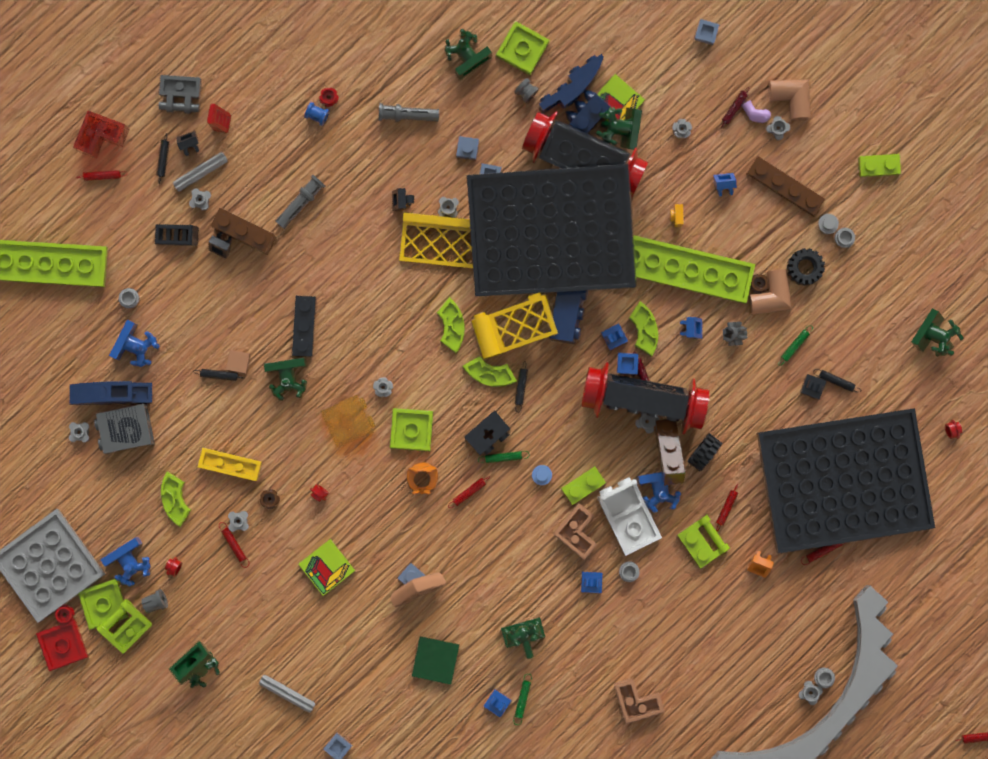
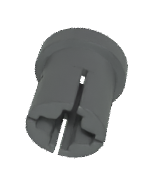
[141,589,168,613]

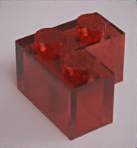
[73,110,130,159]

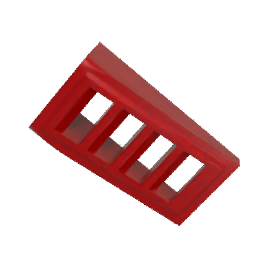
[207,103,231,133]

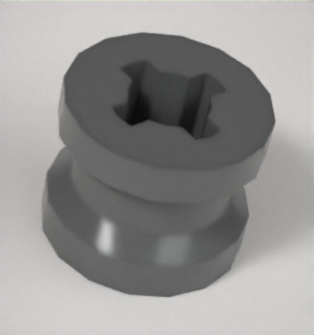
[514,78,539,103]

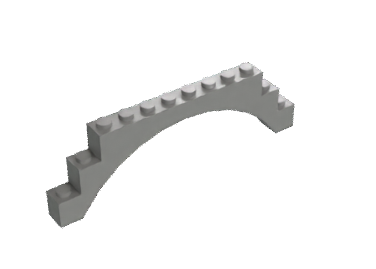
[711,585,898,759]

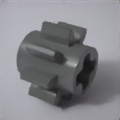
[723,322,748,346]

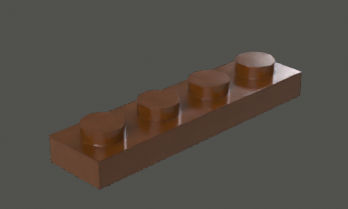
[746,156,825,217]

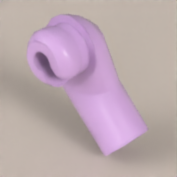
[742,101,771,123]

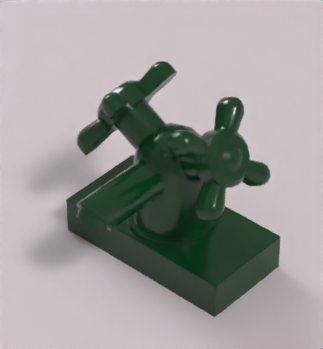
[445,29,492,80]
[596,107,642,150]
[911,308,964,357]
[264,358,307,401]
[501,617,545,659]
[169,641,220,688]

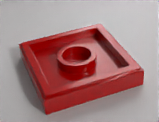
[36,619,89,672]

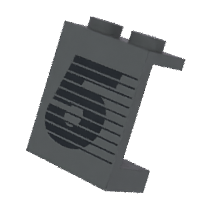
[94,404,155,454]

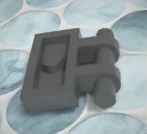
[159,75,202,114]

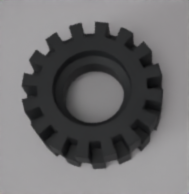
[787,248,825,286]
[687,433,722,471]

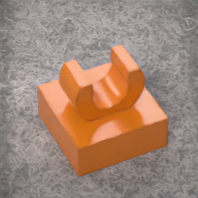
[747,551,774,578]

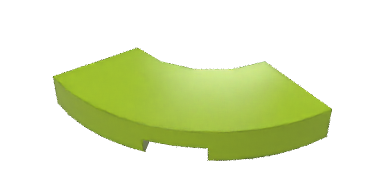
[437,297,465,353]
[629,301,658,357]
[462,356,517,387]
[161,472,191,527]

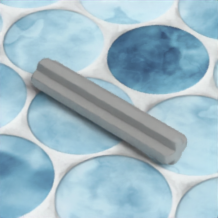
[173,152,228,191]
[259,675,315,713]

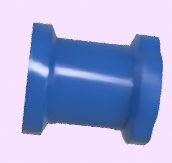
[304,102,330,126]

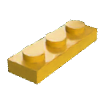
[198,448,262,481]

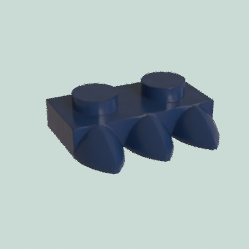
[566,90,611,134]

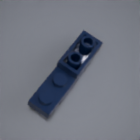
[538,54,604,114]
[70,381,152,405]

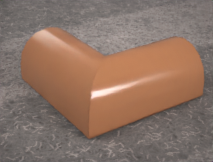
[769,79,811,120]
[749,269,792,315]
[553,503,597,560]
[391,572,446,607]
[614,678,665,724]

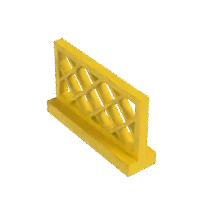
[399,212,473,268]

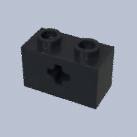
[464,410,510,456]

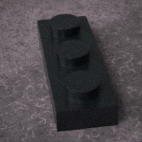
[292,295,316,357]

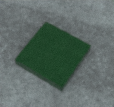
[412,636,460,685]

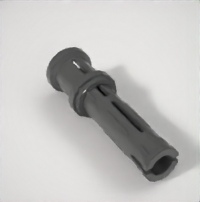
[379,103,439,122]
[275,175,326,229]

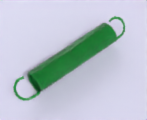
[778,325,813,366]
[478,451,530,463]
[513,674,532,725]

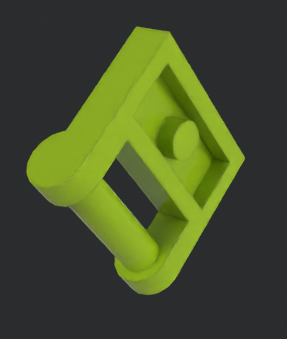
[677,515,730,569]
[97,599,152,654]

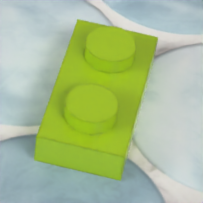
[858,154,901,177]
[561,466,606,505]

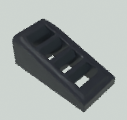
[155,224,199,246]

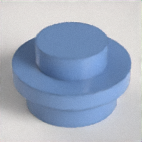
[532,465,552,485]

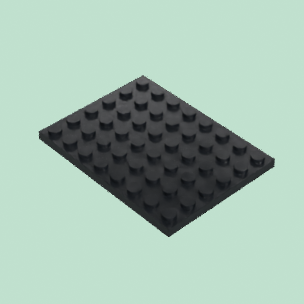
[467,164,637,297]
[757,408,935,554]

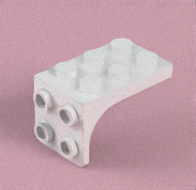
[597,477,662,556]

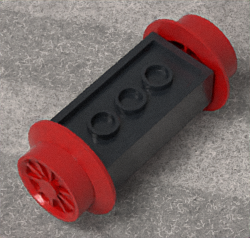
[522,111,648,199]
[581,362,710,435]

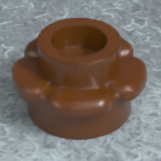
[750,274,768,294]
[260,489,280,509]

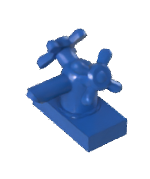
[109,320,160,367]
[637,472,681,513]
[101,537,150,587]

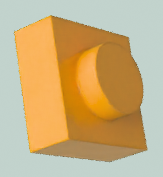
[670,204,684,227]

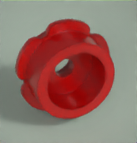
[319,88,339,107]
[945,420,962,439]
[310,484,329,502]
[164,557,182,577]
[55,604,75,624]

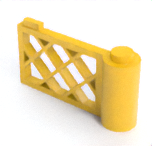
[471,293,558,359]

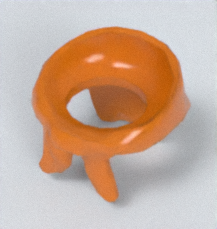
[407,462,438,494]

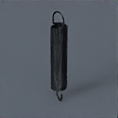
[156,133,169,184]
[515,361,528,413]
[193,369,244,381]
[813,369,861,392]

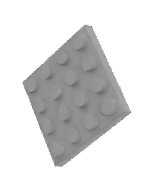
[0,509,105,623]

